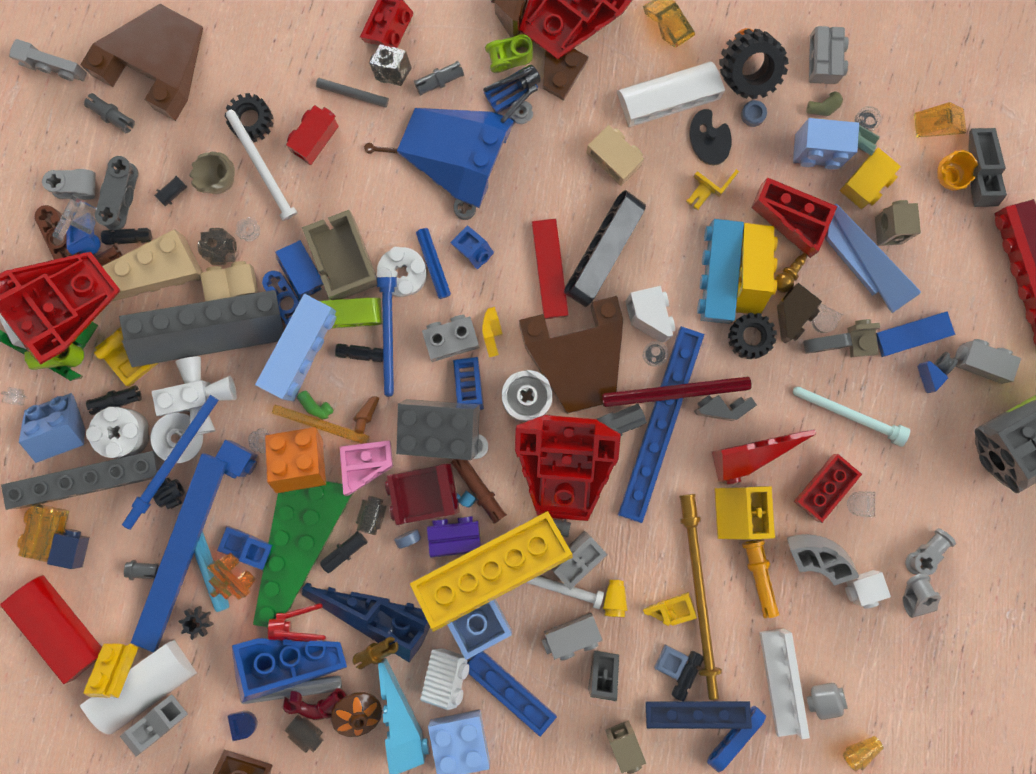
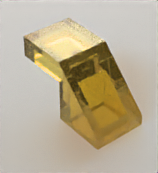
[643,0,695,48]

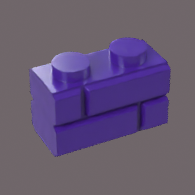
[427,516,481,558]

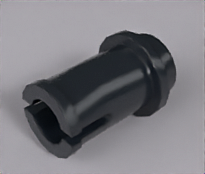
[154,176,187,207]

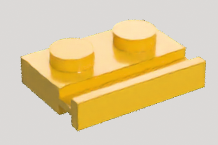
[83,644,138,698]

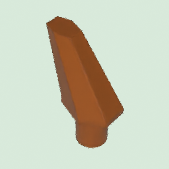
[353,396,379,434]

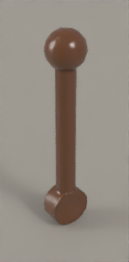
[364,143,398,154]

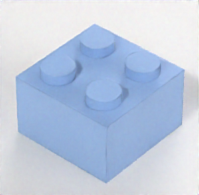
[793,118,859,170]
[447,599,512,660]
[428,710,490,774]

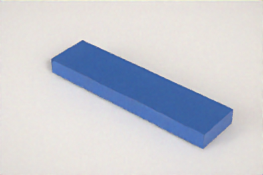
[467,651,557,737]

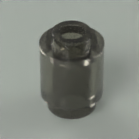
[356,496,387,535]
[285,714,323,753]

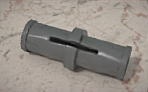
[414,61,464,96]
[84,93,135,133]

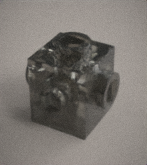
[369,45,412,86]
[198,228,237,265]

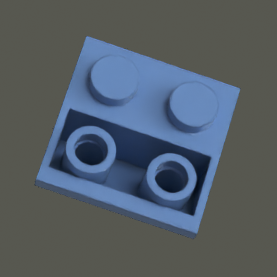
[19,393,85,463]

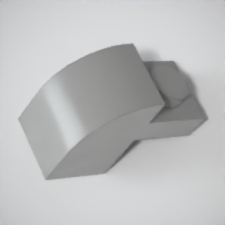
[120,694,188,757]

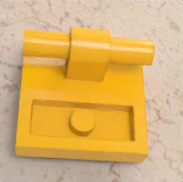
[94,327,158,387]

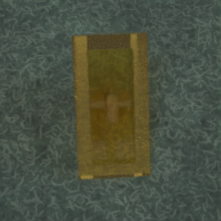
[914,102,967,138]

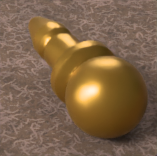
[775,253,807,292]

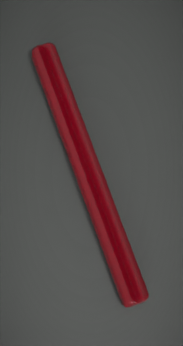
[602,377,752,407]

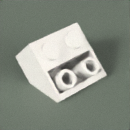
[625,286,675,343]

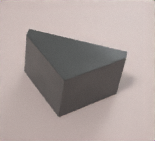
[588,651,619,701]

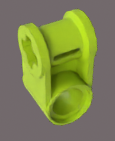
[485,35,533,73]

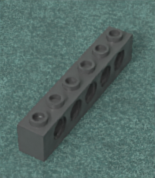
[1,451,164,510]

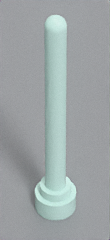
[793,387,910,447]

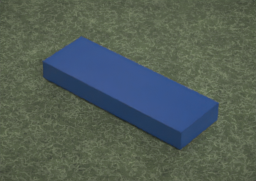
[876,311,956,357]

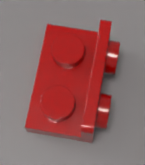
[360,0,414,54]

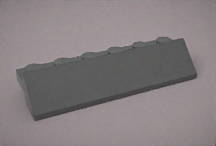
[119,290,284,367]

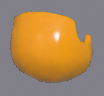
[937,150,978,191]

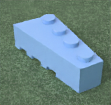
[255,293,336,401]

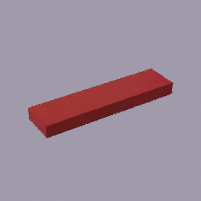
[532,218,569,319]

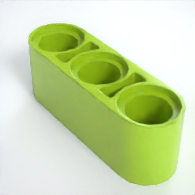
[320,297,382,329]

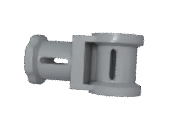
[905,528,956,575]

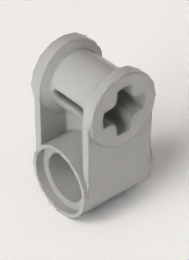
[42,169,96,200]
[903,573,941,618]

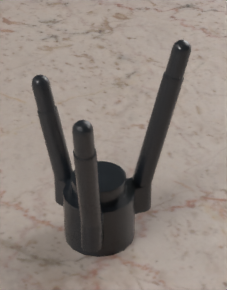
[483,65,541,123]

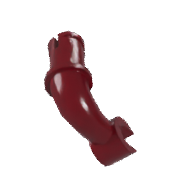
[283,688,346,720]

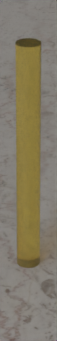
[272,404,370,444]

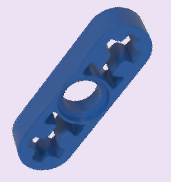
[262,271,300,325]
[707,706,766,773]

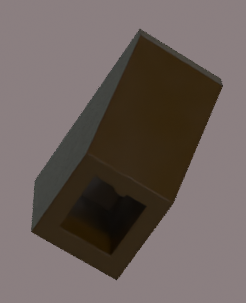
[777,283,822,343]

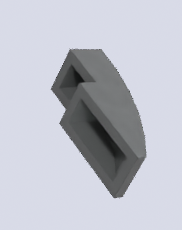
[969,128,1007,207]

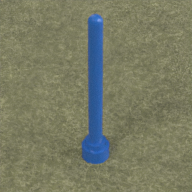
[377,277,397,397]

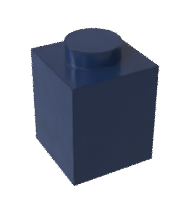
[47,529,90,569]

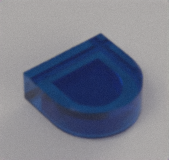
[227,711,258,741]

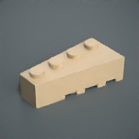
[102,229,203,302]

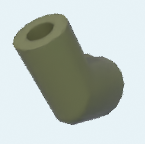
[806,91,843,116]

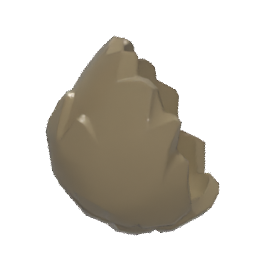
[189,151,235,194]

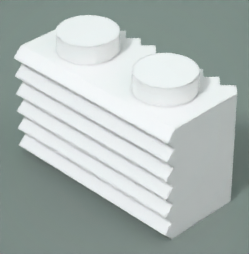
[420,648,469,710]

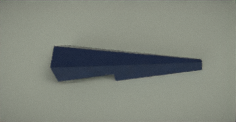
[302,583,430,663]

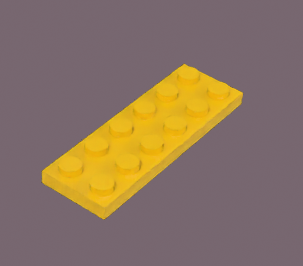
[410,511,573,632]

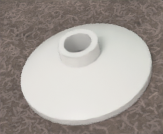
[150,413,203,463]

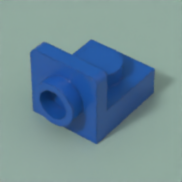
[450,225,494,269]

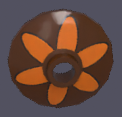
[331,692,382,737]

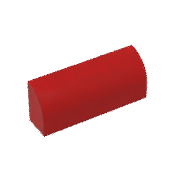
[0,575,102,684]

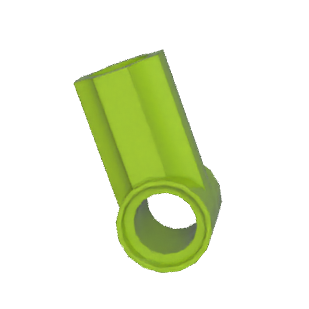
[25,344,84,370]

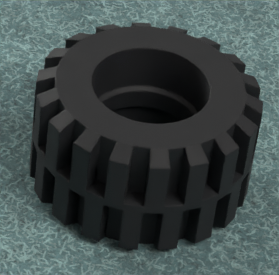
[719,29,789,99]

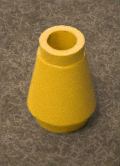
[603,580,628,617]

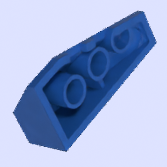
[232,638,347,703]

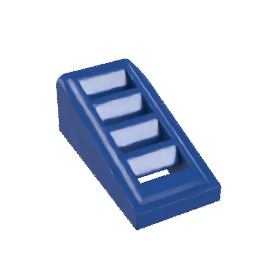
[453,357,484,410]

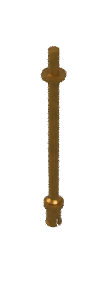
[679,494,722,700]

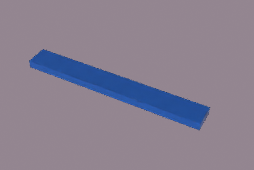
[618,326,705,523]
[131,453,228,653]

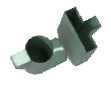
[858,125,880,156]

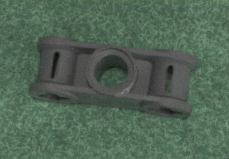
[95,156,139,231]

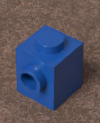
[215,440,258,479]

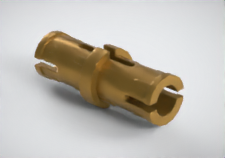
[353,637,398,669]

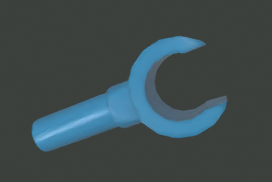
[457,490,476,507]

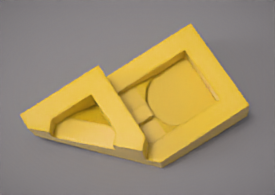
[643,592,698,626]

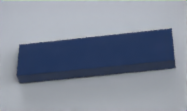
[646,701,752,729]

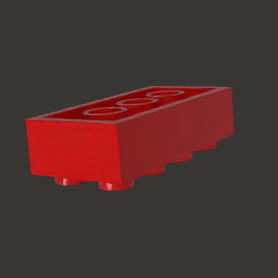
[794,454,862,523]

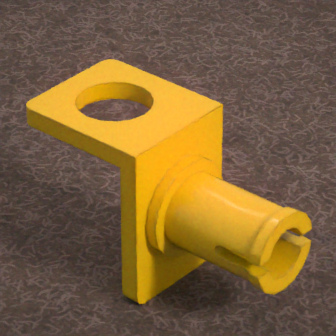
[686,169,739,211]

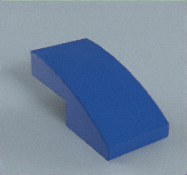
[217,526,273,570]

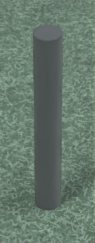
[316,78,389,108]

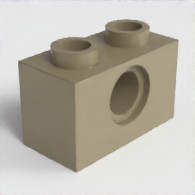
[875,200,921,246]
[605,720,646,774]

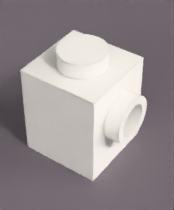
[845,570,891,609]

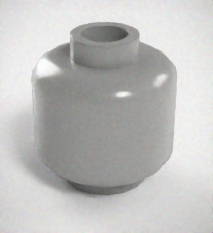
[807,683,848,720]

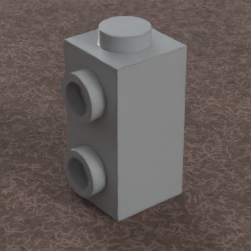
[955,339,1021,384]
[542,613,603,661]

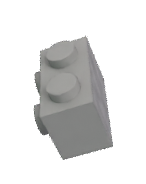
[422,315,480,362]

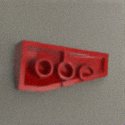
[711,429,816,485]

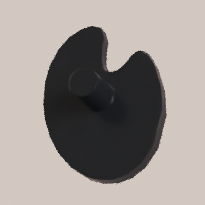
[689,109,732,166]

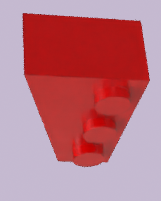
[751,177,837,258]

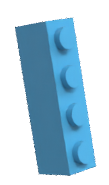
[697,219,744,324]

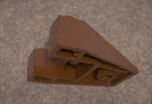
[80,4,203,121]
[519,296,623,414]

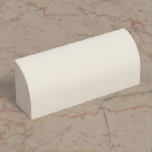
[617,62,725,127]
[79,640,197,735]

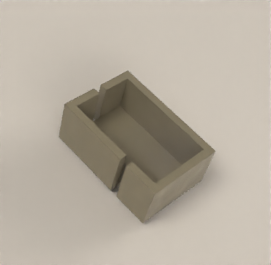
[302,210,377,300]

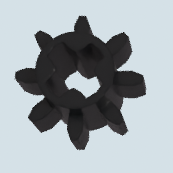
[153,477,185,509]
[178,606,214,640]

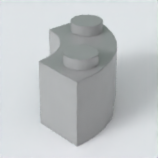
[787,534,859,586]

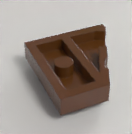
[543,49,589,101]

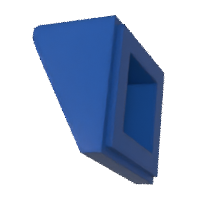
[917,361,948,393]

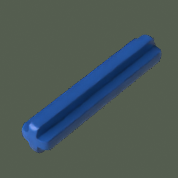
[416,228,451,299]

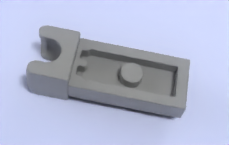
[9,39,87,81]

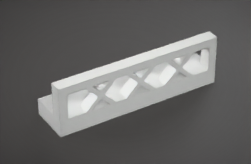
[759,628,810,739]

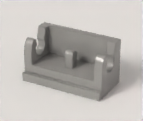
[552,531,608,590]

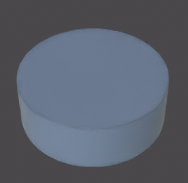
[741,100,767,127]
[394,529,421,549]

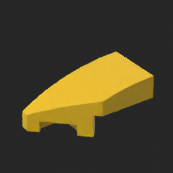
[482,307,503,358]

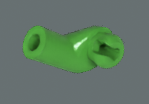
[297,391,334,420]

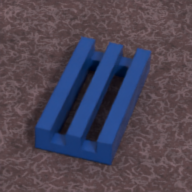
[484,67,538,114]

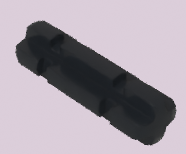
[101,228,152,245]
[335,344,383,362]
[672,651,704,701]

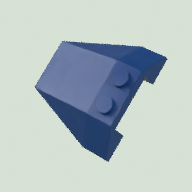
[397,108,515,209]

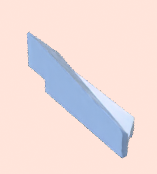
[825,204,921,313]

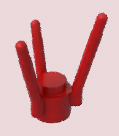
[268,603,326,642]

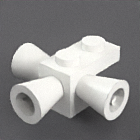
[152,356,237,435]

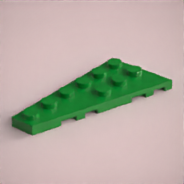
[253,481,354,627]

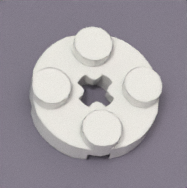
[377,247,427,297]

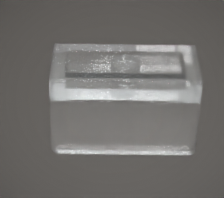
[52,196,97,241]

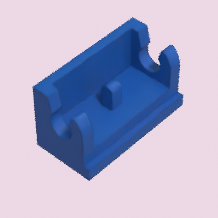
[275,240,323,301]

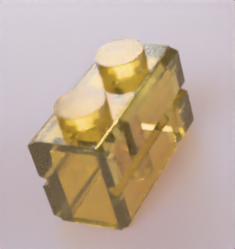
[17,504,69,562]

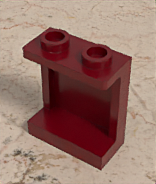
[385,463,460,526]

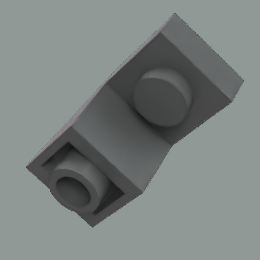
[694,395,757,421]

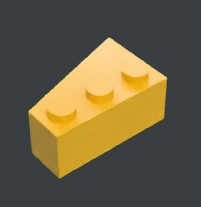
[736,223,778,314]

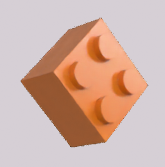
[265,427,326,493]

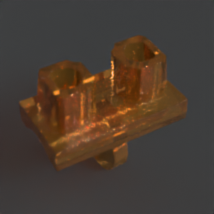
[207,553,256,600]

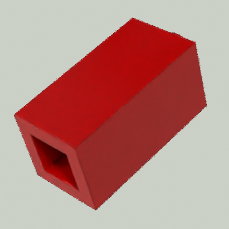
[286,105,339,165]

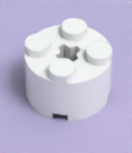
[502,370,553,422]
[86,407,150,458]

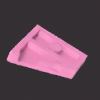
[340,440,393,496]

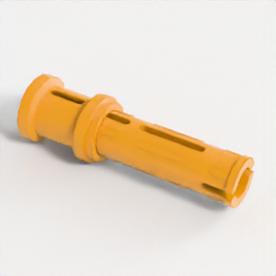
[742,539,780,619]

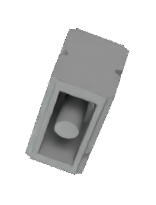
[809,26,849,84]

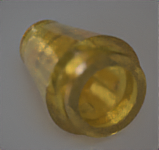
[843,736,884,771]

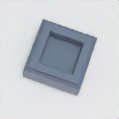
[654,645,689,680]

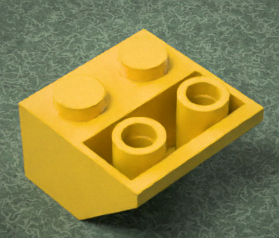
[714,486,775,539]

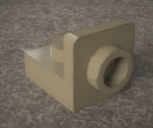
[847,319,880,357]

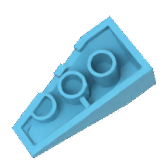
[378,658,429,774]

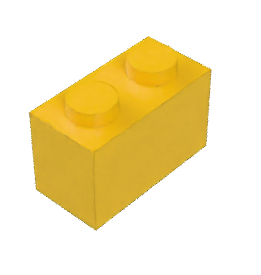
[839,147,901,209]

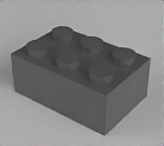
[396,399,480,460]

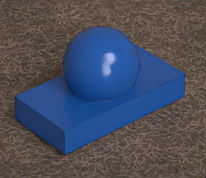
[66,215,101,255]

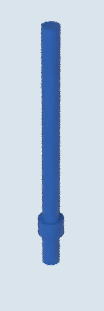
[122,395,219,530]

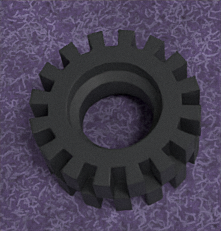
[225,93,274,143]
[728,313,777,360]

